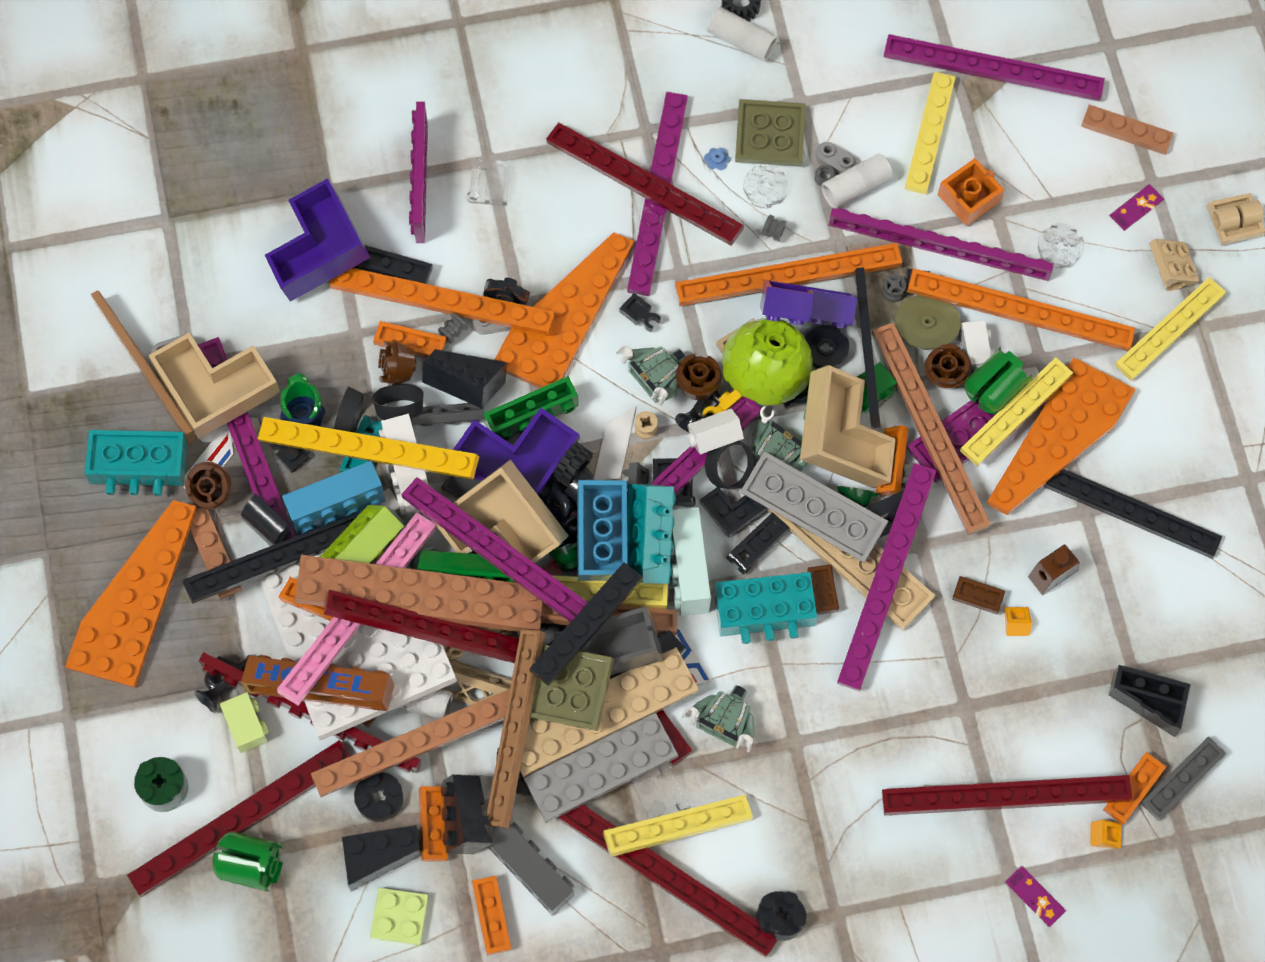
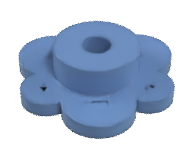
[704,148,730,171]

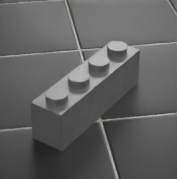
[487,822,574,916]

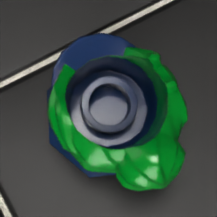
[280,373,326,427]

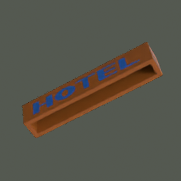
[241,655,395,712]

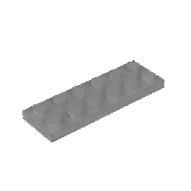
[741,451,888,563]
[524,713,678,823]

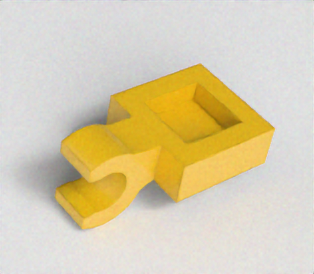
[702,389,742,416]

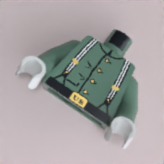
[616,345,686,406]
[751,405,808,471]
[681,685,755,752]

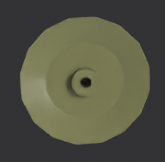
[895,295,961,350]

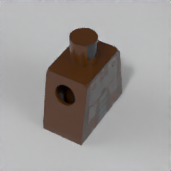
[1028,544,1080,596]

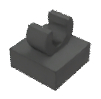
[622,462,649,489]

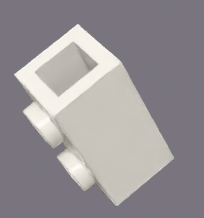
[959,320,994,374]
[687,409,744,454]

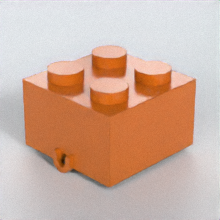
[937,158,1004,227]

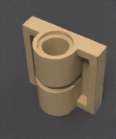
[1206,193,1265,246]
[1149,239,1200,291]

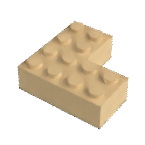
[148,332,280,439]
[800,365,895,488]
[433,460,568,563]

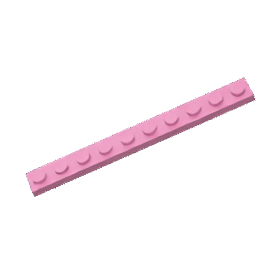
[277,512,437,705]

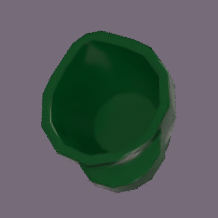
[837,486,879,508]
[548,539,578,571]

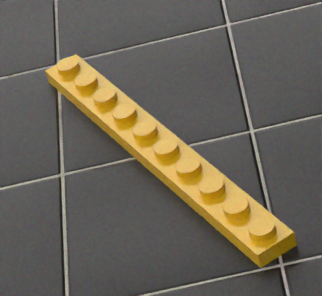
[258,417,479,479]

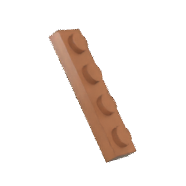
[1081,104,1174,155]
[190,508,242,599]

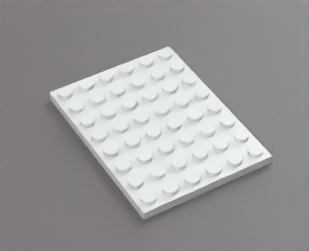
[259,541,457,741]

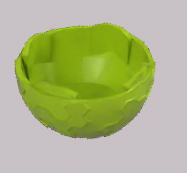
[722,318,813,405]

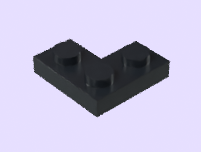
[699,486,766,538]

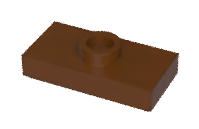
[807,564,839,615]
[952,576,1005,615]

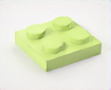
[370,888,429,946]

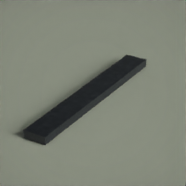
[855,267,881,429]
[1043,469,1222,559]
[182,512,361,604]

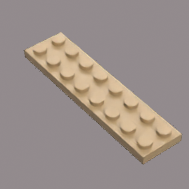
[766,508,936,631]
[501,647,699,777]

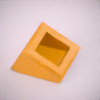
[1004,607,1032,636]
[1090,819,1122,849]

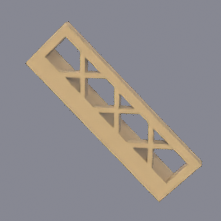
[441,660,512,705]

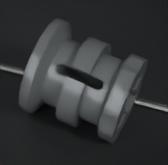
[437,313,468,344]

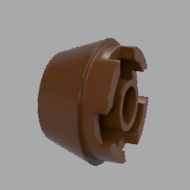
[378,340,417,386]
[925,344,971,389]
[675,354,722,401]
[185,462,232,509]

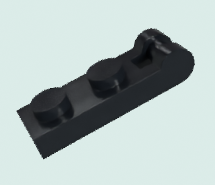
[726,512,789,575]

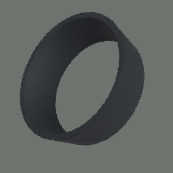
[372,384,424,420]
[334,386,364,432]
[705,440,756,489]

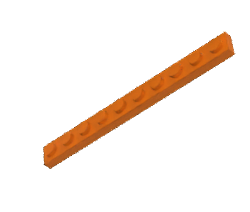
[675,243,903,306]
[329,268,555,336]
[907,268,1135,351]

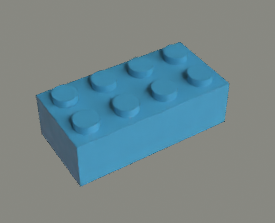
[282,461,386,536]
[577,480,627,581]

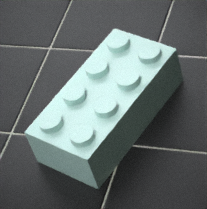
[670,507,711,616]

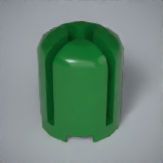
[965,347,1032,414]
[212,831,284,892]

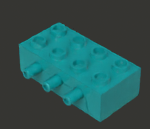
[84,430,188,496]
[627,483,676,584]
[714,572,817,644]

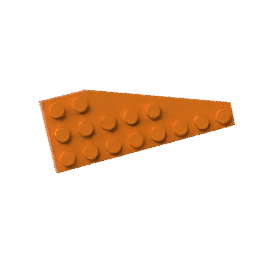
[494,232,634,388]
[987,357,1136,515]
[65,500,197,688]

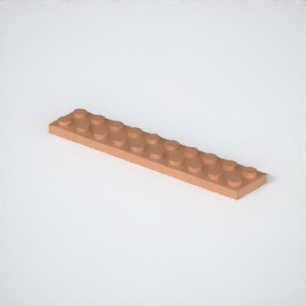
[294,555,542,632]

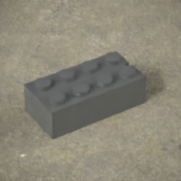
[554,606,664,676]

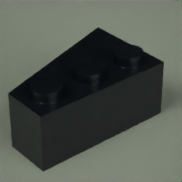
[422,349,507,409]
[1108,665,1191,737]
[441,774,493,854]
[342,825,421,892]

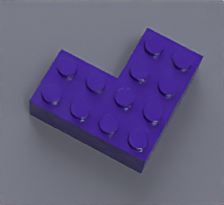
[265,178,371,302]
[760,280,858,328]
[453,407,580,496]

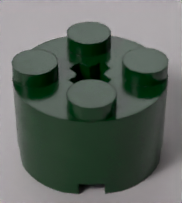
[134,757,189,812]

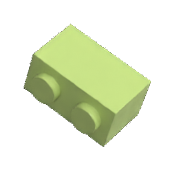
[220,692,269,753]

